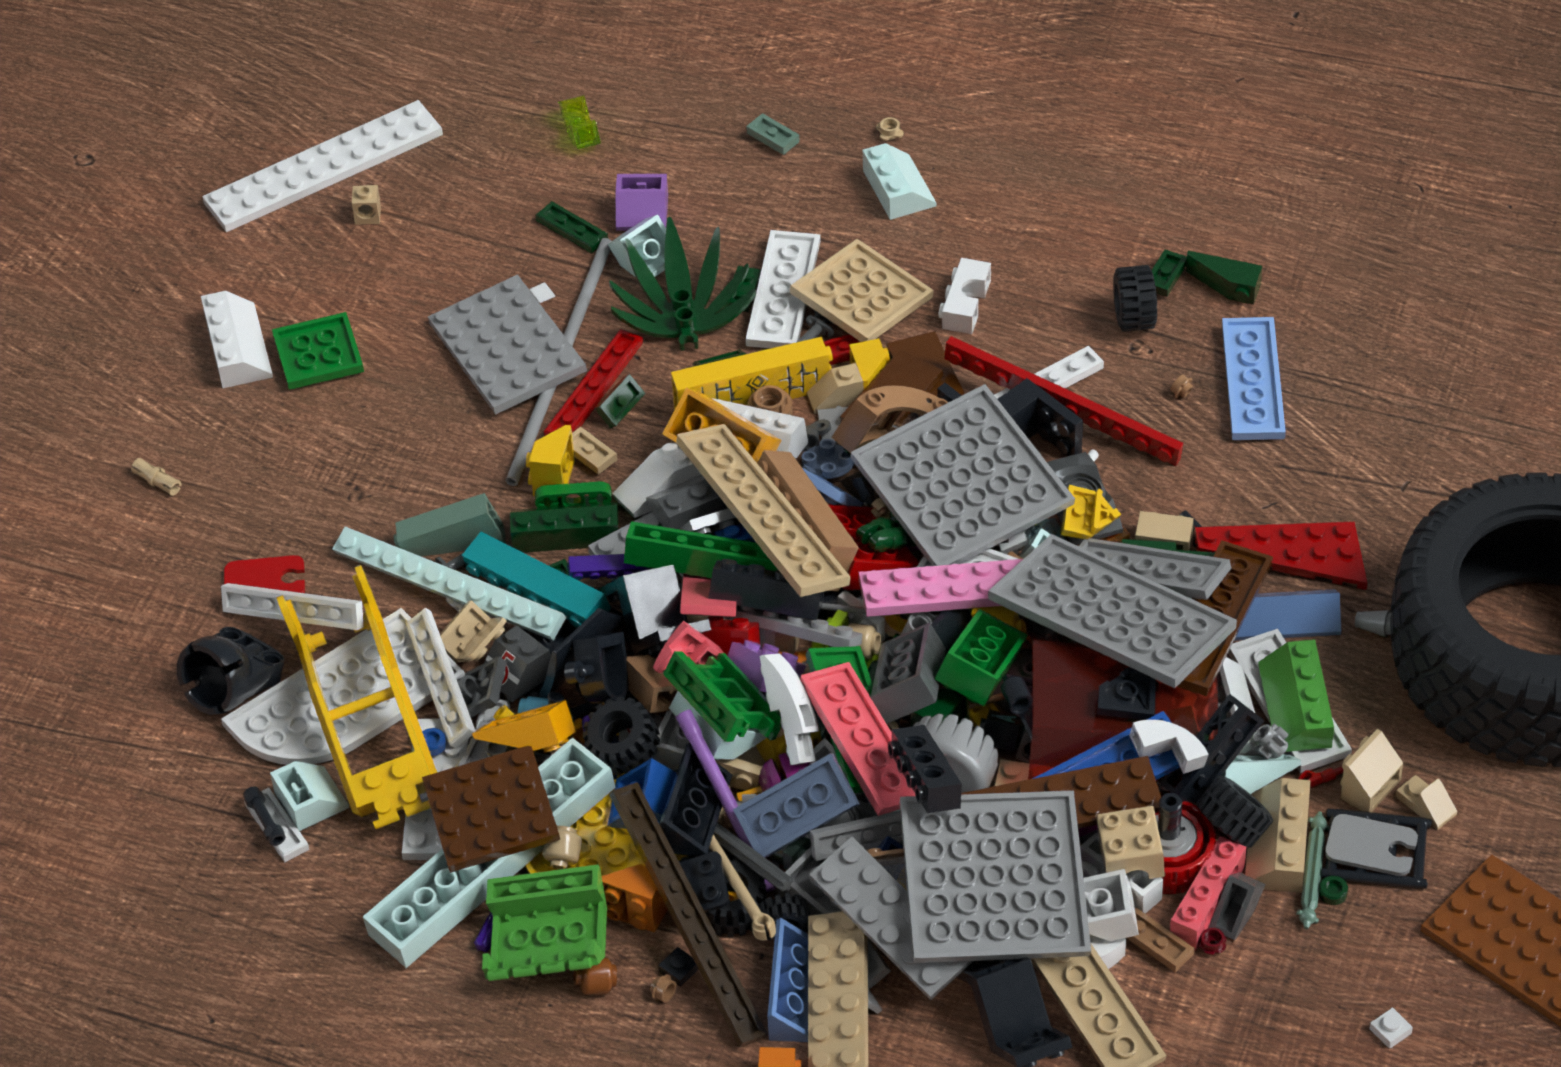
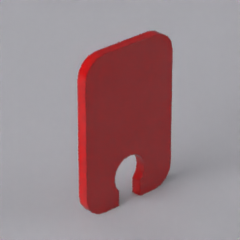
[224,555,305,593]

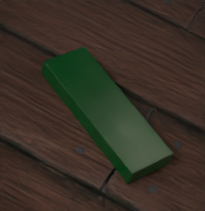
[535,201,608,254]

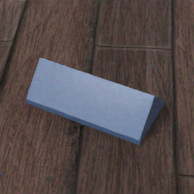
[1234,589,1341,641]
[767,918,808,1042]

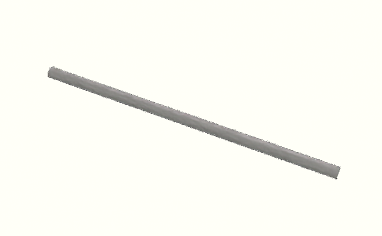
[505,238,611,486]

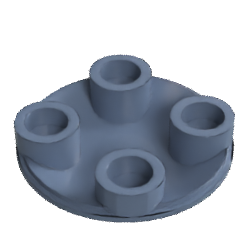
[801,439,854,479]

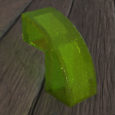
[558,95,601,149]

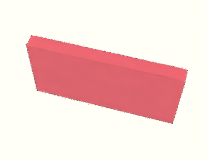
[680,574,736,617]

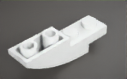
[760,654,819,765]

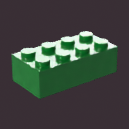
[935,609,1028,706]

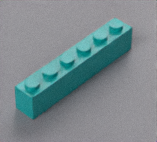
[462,532,611,628]

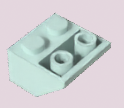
[270,761,349,831]

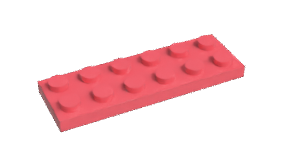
[800,662,915,816]

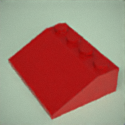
[828,504,920,591]

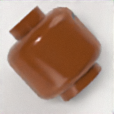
[573,957,617,995]

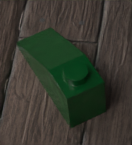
[1186,250,1263,305]

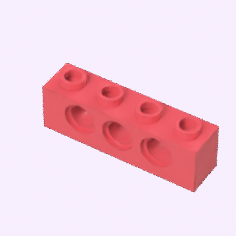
[1170,836,1246,951]

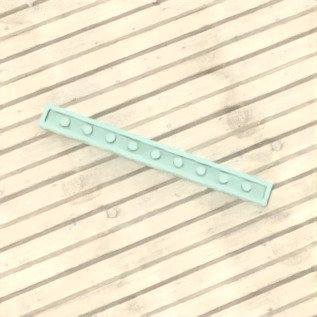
[332,527,566,641]

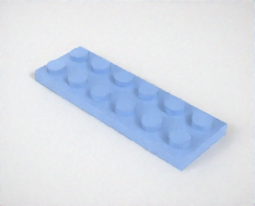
[1222,317,1286,440]

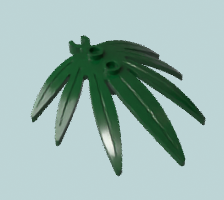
[609,217,756,351]

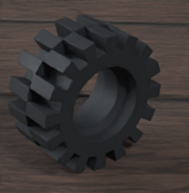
[758,893,810,942]

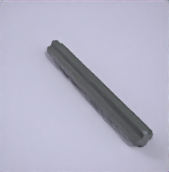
[714,822,793,892]

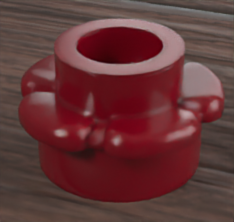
[1198,928,1226,955]

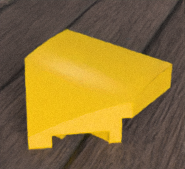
[1061,485,1121,539]

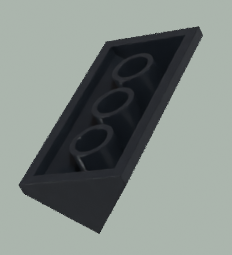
[660,742,733,856]

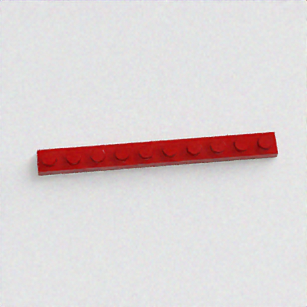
[944,336,1184,466]

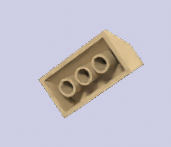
[1245,778,1310,893]

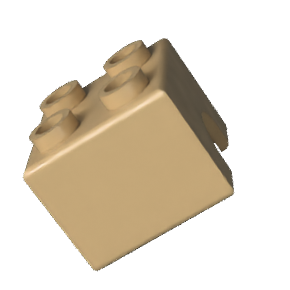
[1096,806,1165,879]

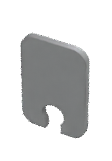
[1325,814,1418,876]

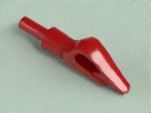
[1298,766,1344,789]

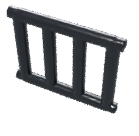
[1321,808,1432,889]

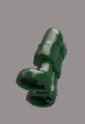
[856,512,917,553]

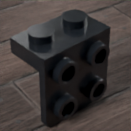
[679,851,730,912]

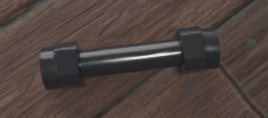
[243,786,286,846]

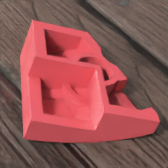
[653,621,724,673]

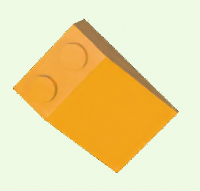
[472,700,576,753]

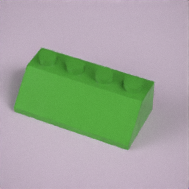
[1258,640,1334,752]

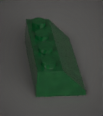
[510,502,619,553]

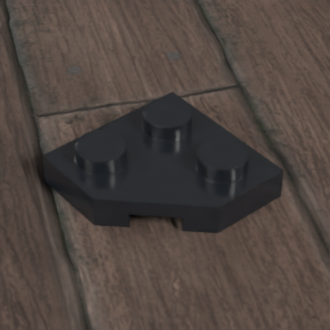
[1097,667,1156,720]

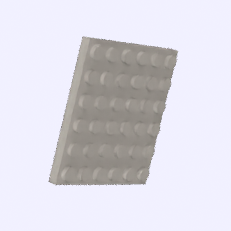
[850,384,1075,566]
[899,791,1091,963]

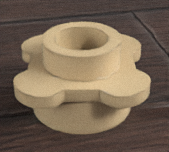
[876,117,904,141]

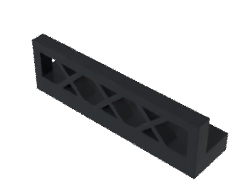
[1159,694,1264,806]

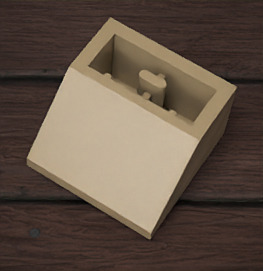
[1340,729,1403,812]

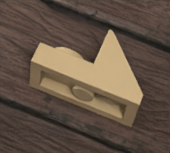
[1395,775,1457,830]

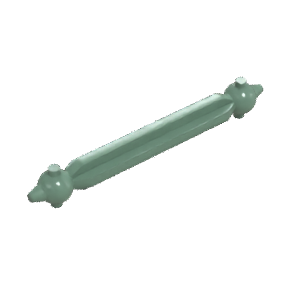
[1296,811,1329,930]

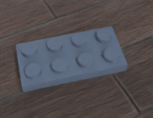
[733,753,860,858]

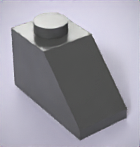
[1209,872,1265,940]

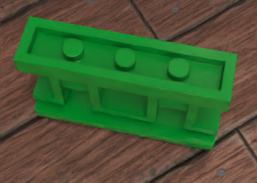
[663,651,782,742]

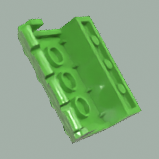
[482,864,607,981]

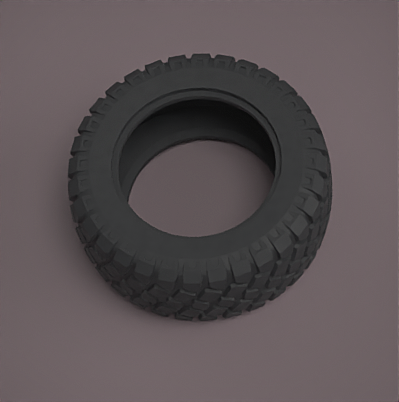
[1390,472,1561,767]

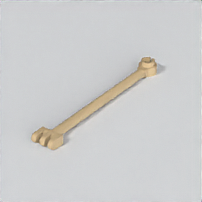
[709,834,776,940]

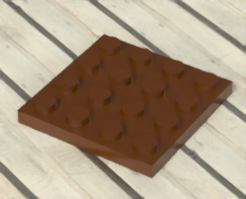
[422,746,561,873]

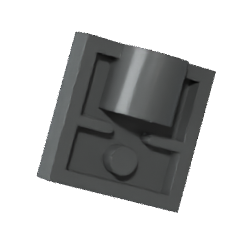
[457,656,507,718]

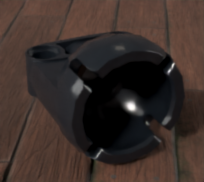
[176,627,285,715]

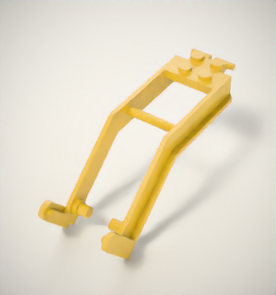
[276,565,437,829]

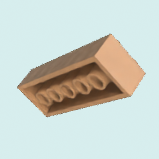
[757,450,859,591]

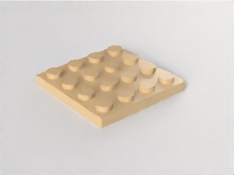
[790,239,934,342]

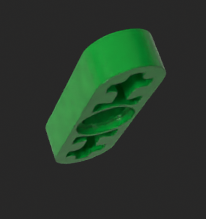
[535,481,612,508]

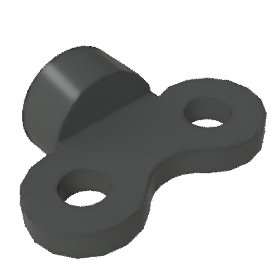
[803,419,831,451]

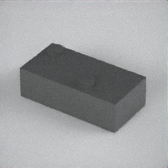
[870,622,946,724]

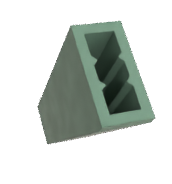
[393,493,506,556]

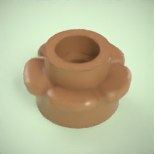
[1170,374,1194,398]
[650,974,677,1003]

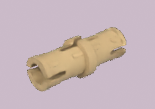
[131,458,181,496]

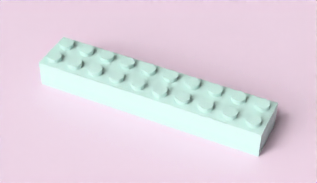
[363,738,615,968]

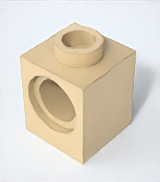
[352,185,381,225]

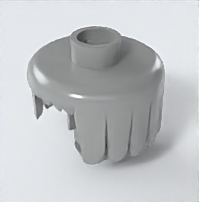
[913,714,998,793]

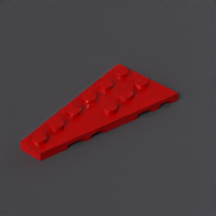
[1194,521,1368,590]

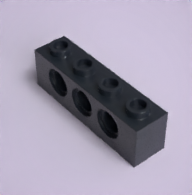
[888,725,962,814]

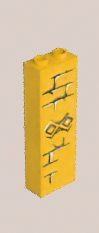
[671,337,833,409]

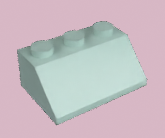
[862,143,936,220]
[669,691,767,760]

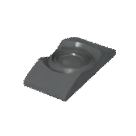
[1047,452,1123,545]

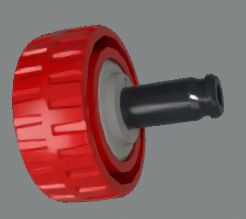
[1155,793,1216,894]

